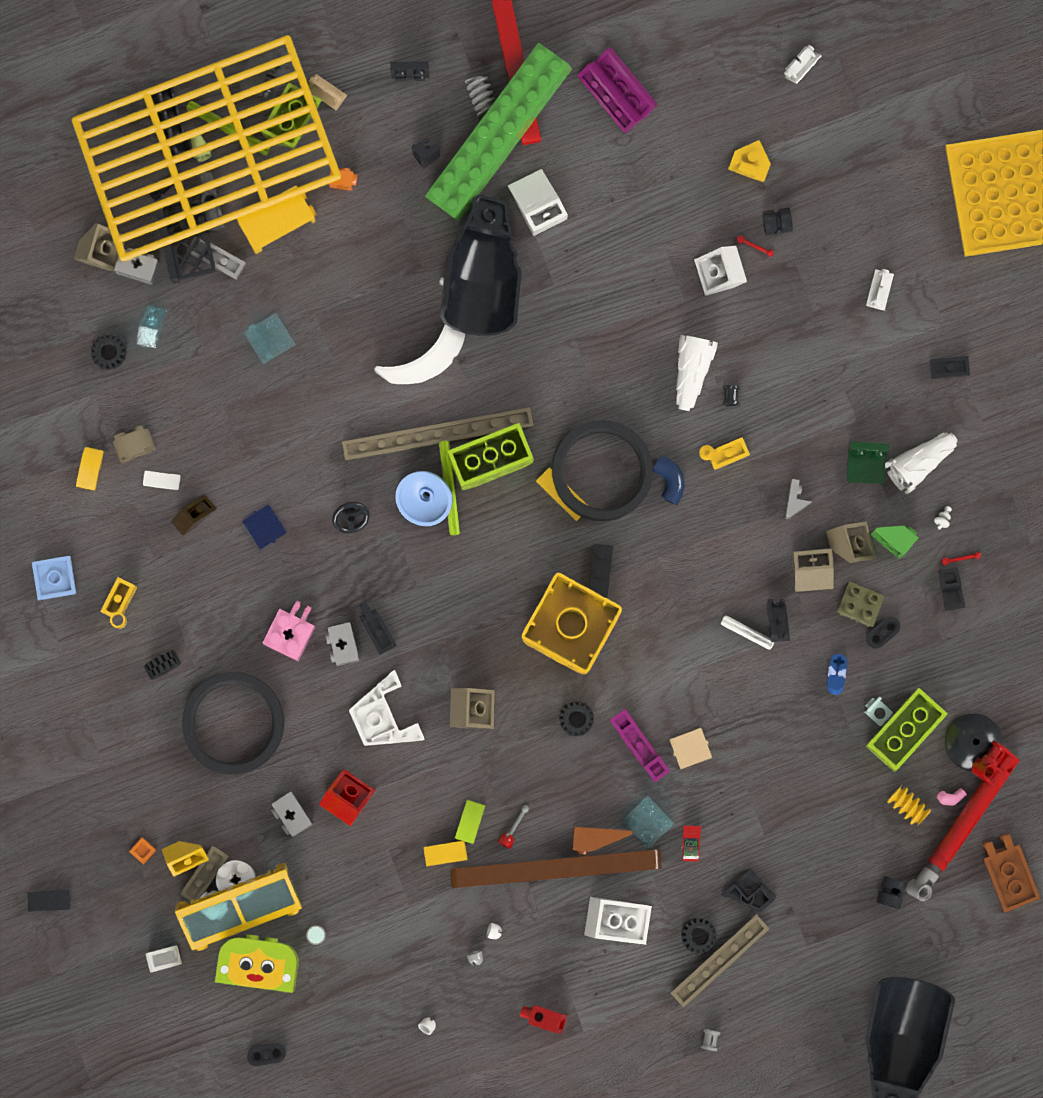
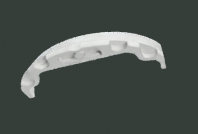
[374,277,465,384]

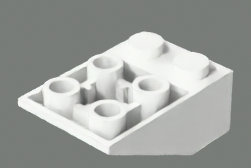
[508,169,568,236]

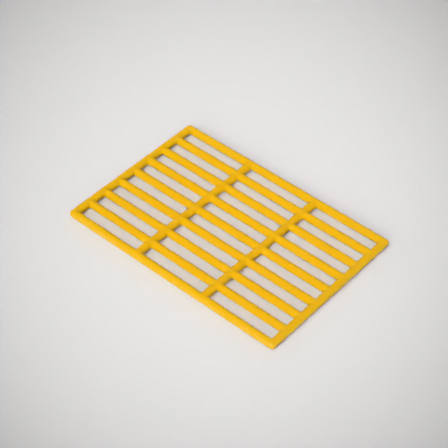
[72,35,341,261]

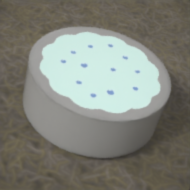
[306,925,326,945]

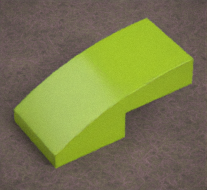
[455,800,485,844]

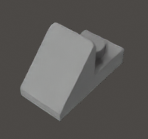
[784,479,811,519]

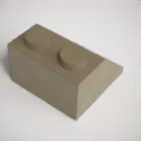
[450,688,495,729]

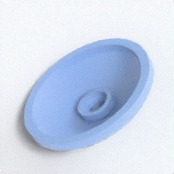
[396,471,452,526]

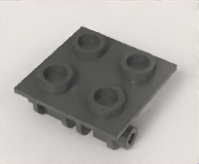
[239,55,286,99]

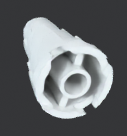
[676,335,718,411]
[885,433,957,494]

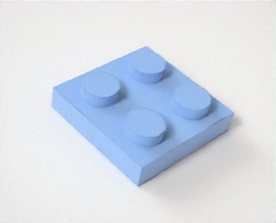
[32,556,77,600]

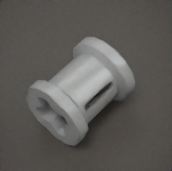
[700,1029,721,1051]

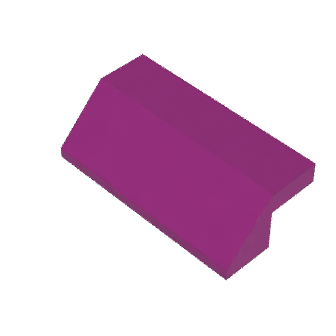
[578,47,658,133]

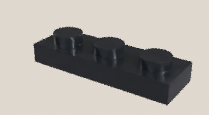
[589,544,613,599]

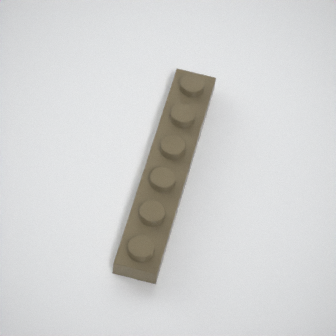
[670,914,769,1008]

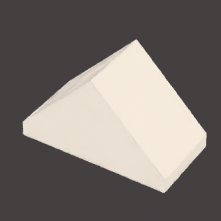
[146,945,182,973]

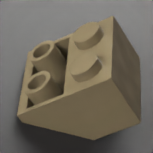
[791,549,834,592]

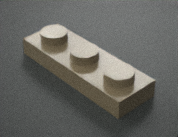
[180,846,229,901]

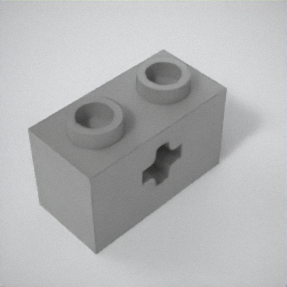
[114,248,159,285]
[325,622,360,666]
[271,792,313,837]

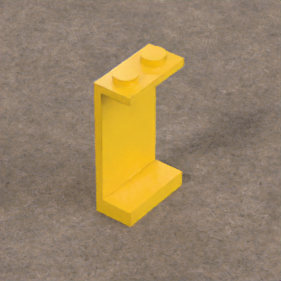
[237,185,317,254]

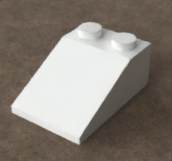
[584,897,652,945]

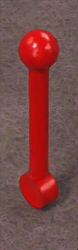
[737,236,774,257]
[942,551,981,565]

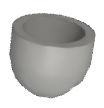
[467,950,483,966]

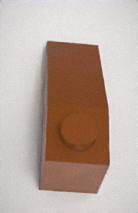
[572,827,632,855]

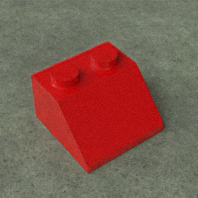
[319,769,376,826]

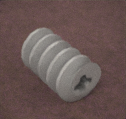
[465,76,496,118]

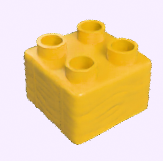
[522,573,622,674]

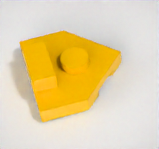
[728,140,770,183]

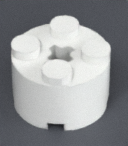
[216,860,256,900]

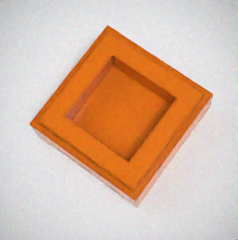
[129,837,156,864]

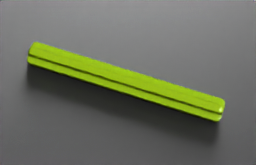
[186,101,270,155]
[439,441,460,535]

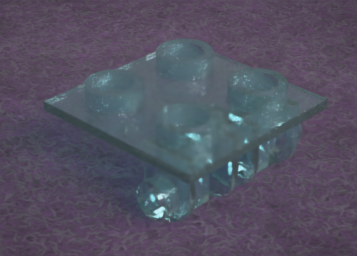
[244,313,296,365]
[622,796,675,848]

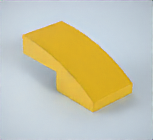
[76,447,104,491]
[424,841,468,866]

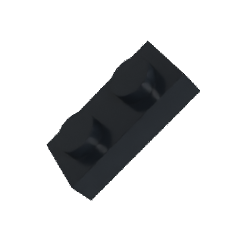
[930,356,970,379]

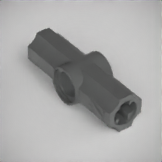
[196,172,225,231]

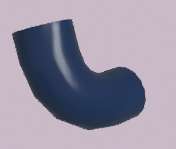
[653,455,685,506]

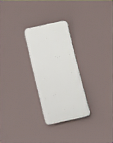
[143,471,180,490]

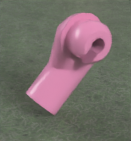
[937,788,967,806]

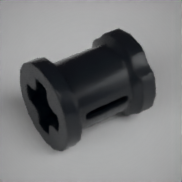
[723,385,740,406]

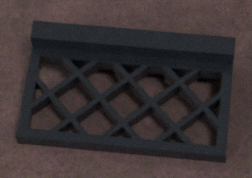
[155,198,217,284]

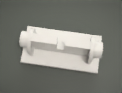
[784,45,821,84]
[866,269,894,310]

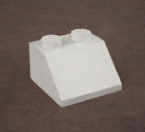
[695,246,747,296]

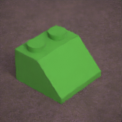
[870,526,918,559]

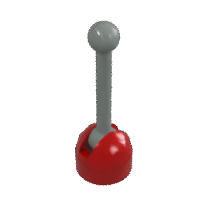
[497,805,529,849]

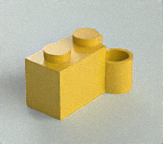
[100,577,137,629]

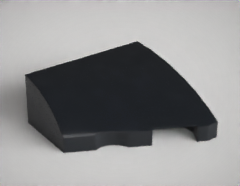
[721,868,776,912]

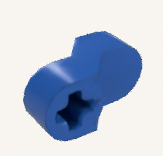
[827,654,847,695]

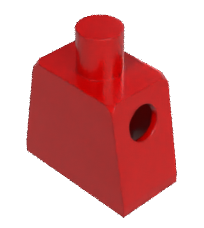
[520,1005,568,1034]

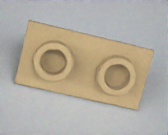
[308,74,347,111]

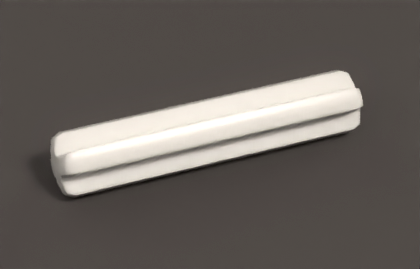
[721,615,774,649]

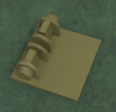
[837,581,884,627]

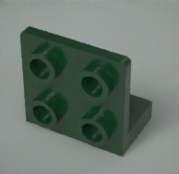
[847,442,889,485]

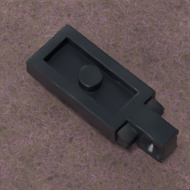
[360,602,397,655]

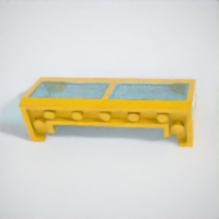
[175,862,302,951]

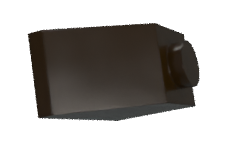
[171,495,217,536]

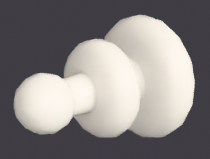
[934,506,951,529]

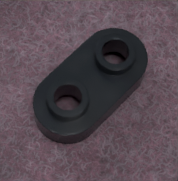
[866,617,900,649]
[247,1043,286,1066]

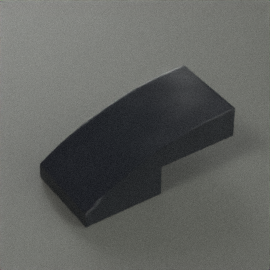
[938,567,965,611]
[27,890,70,912]

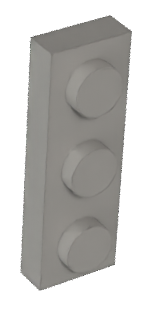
[187,237,246,280]

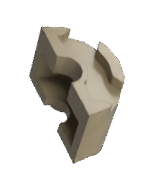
[113,426,156,464]

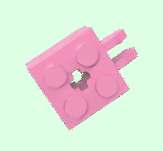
[263,601,315,661]

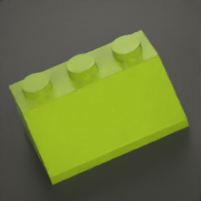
[261,83,322,149]

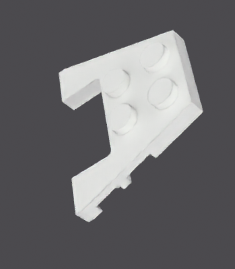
[349,670,425,746]

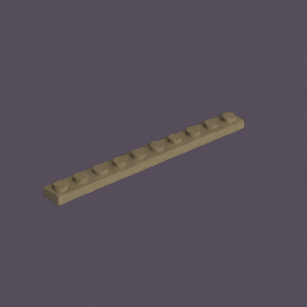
[342,407,534,461]

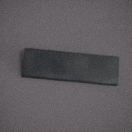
[151,84,190,157]

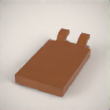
[982,833,1041,913]

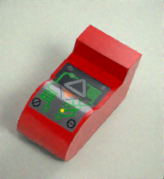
[682,826,701,862]

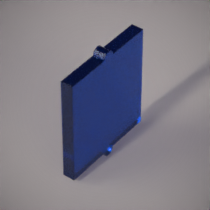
[242,505,287,550]

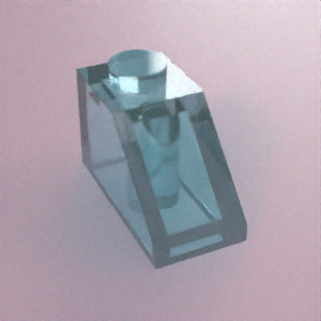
[137,305,166,348]

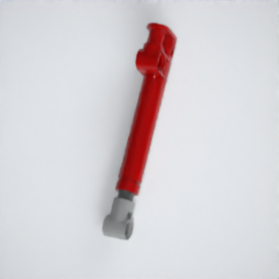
[906,740,1020,901]

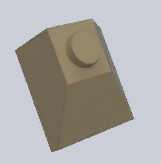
[74,223,125,272]
[826,521,876,563]

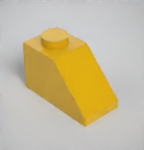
[161,841,209,876]

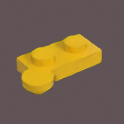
[699,438,750,470]

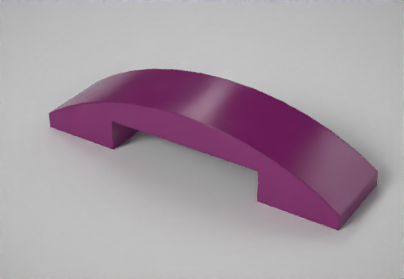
[609,709,670,782]

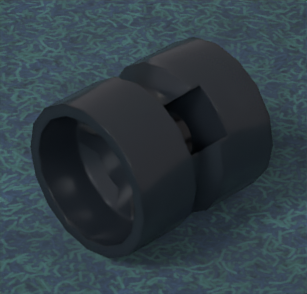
[762,207,793,236]
[876,876,908,909]

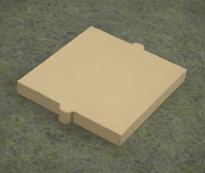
[669,728,712,769]

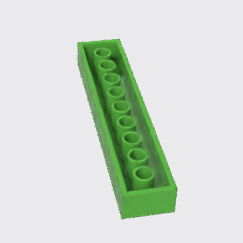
[425,43,572,222]

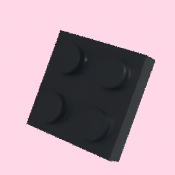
[390,62,429,81]

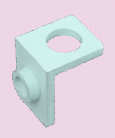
[865,697,893,726]

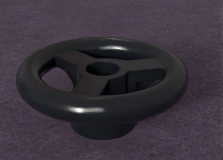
[332,502,370,534]

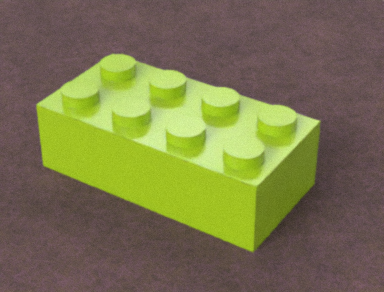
[865,688,948,772]

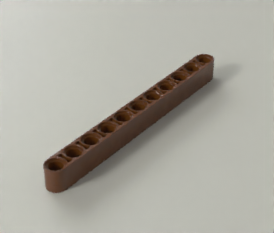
[450,849,662,888]

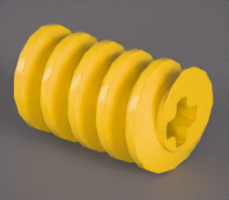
[887,785,931,826]

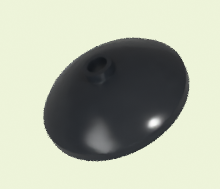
[945,714,1003,771]

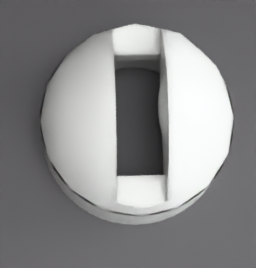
[486,923,502,939]
[418,1017,436,1035]

